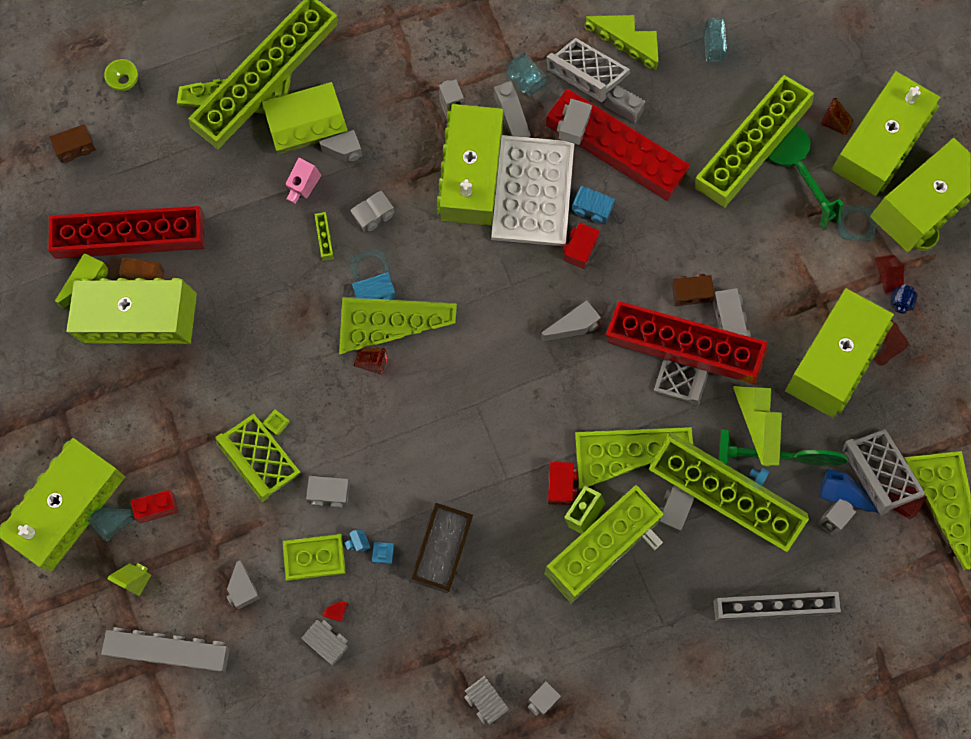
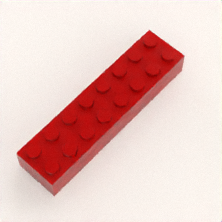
[546,88,690,201]
[48,206,205,259]
[606,301,768,385]

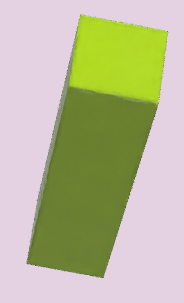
[314,212,334,261]

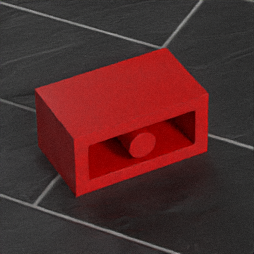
[562,222,600,269]
[548,461,577,505]
[131,490,179,524]

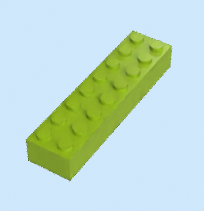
[695,75,814,208]
[649,432,809,552]

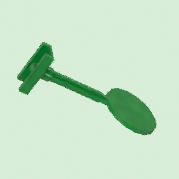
[768,125,844,230]
[719,430,848,466]

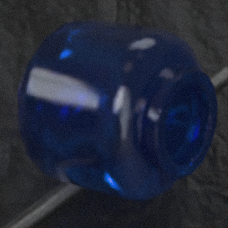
[890,285,918,314]

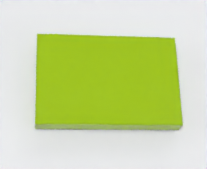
[283,534,346,581]

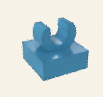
[345,530,371,552]
[372,542,394,564]

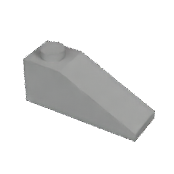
[494,81,531,138]
[541,300,601,341]

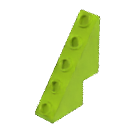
[584,15,658,70]
[733,386,782,467]

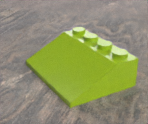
[262,82,348,155]

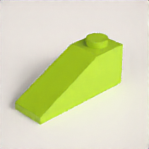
[55,253,108,309]
[108,563,151,596]

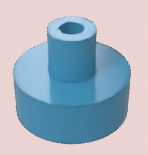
[749,467,770,486]

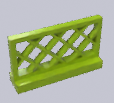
[215,414,300,503]

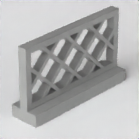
[547,38,630,102]
[654,359,709,407]
[842,429,925,515]

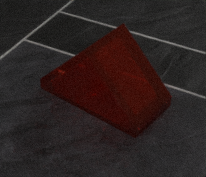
[820,98,854,135]
[875,254,904,293]
[353,348,388,375]

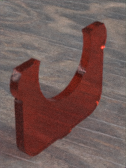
[874,319,908,366]

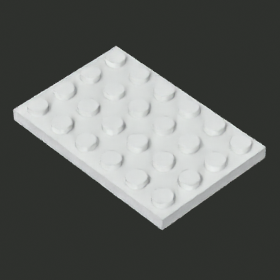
[491,135,574,246]

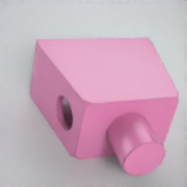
[286,158,322,204]

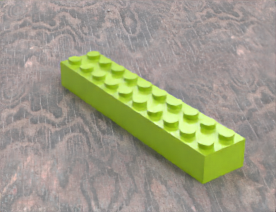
[188,0,337,150]

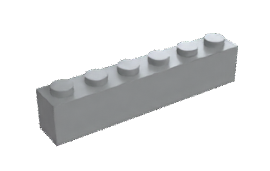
[713,592,841,621]
[101,627,230,673]

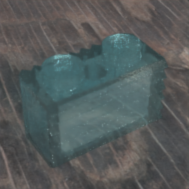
[704,18,727,62]
[506,52,546,97]

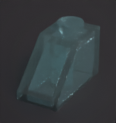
[88,508,135,542]

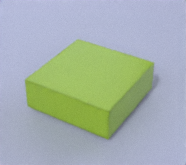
[262,409,290,437]

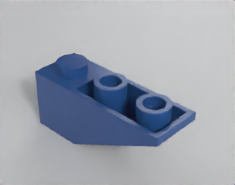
[820,469,879,513]

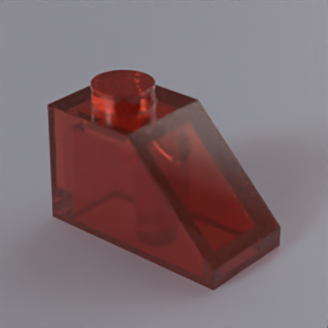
[885,486,927,519]

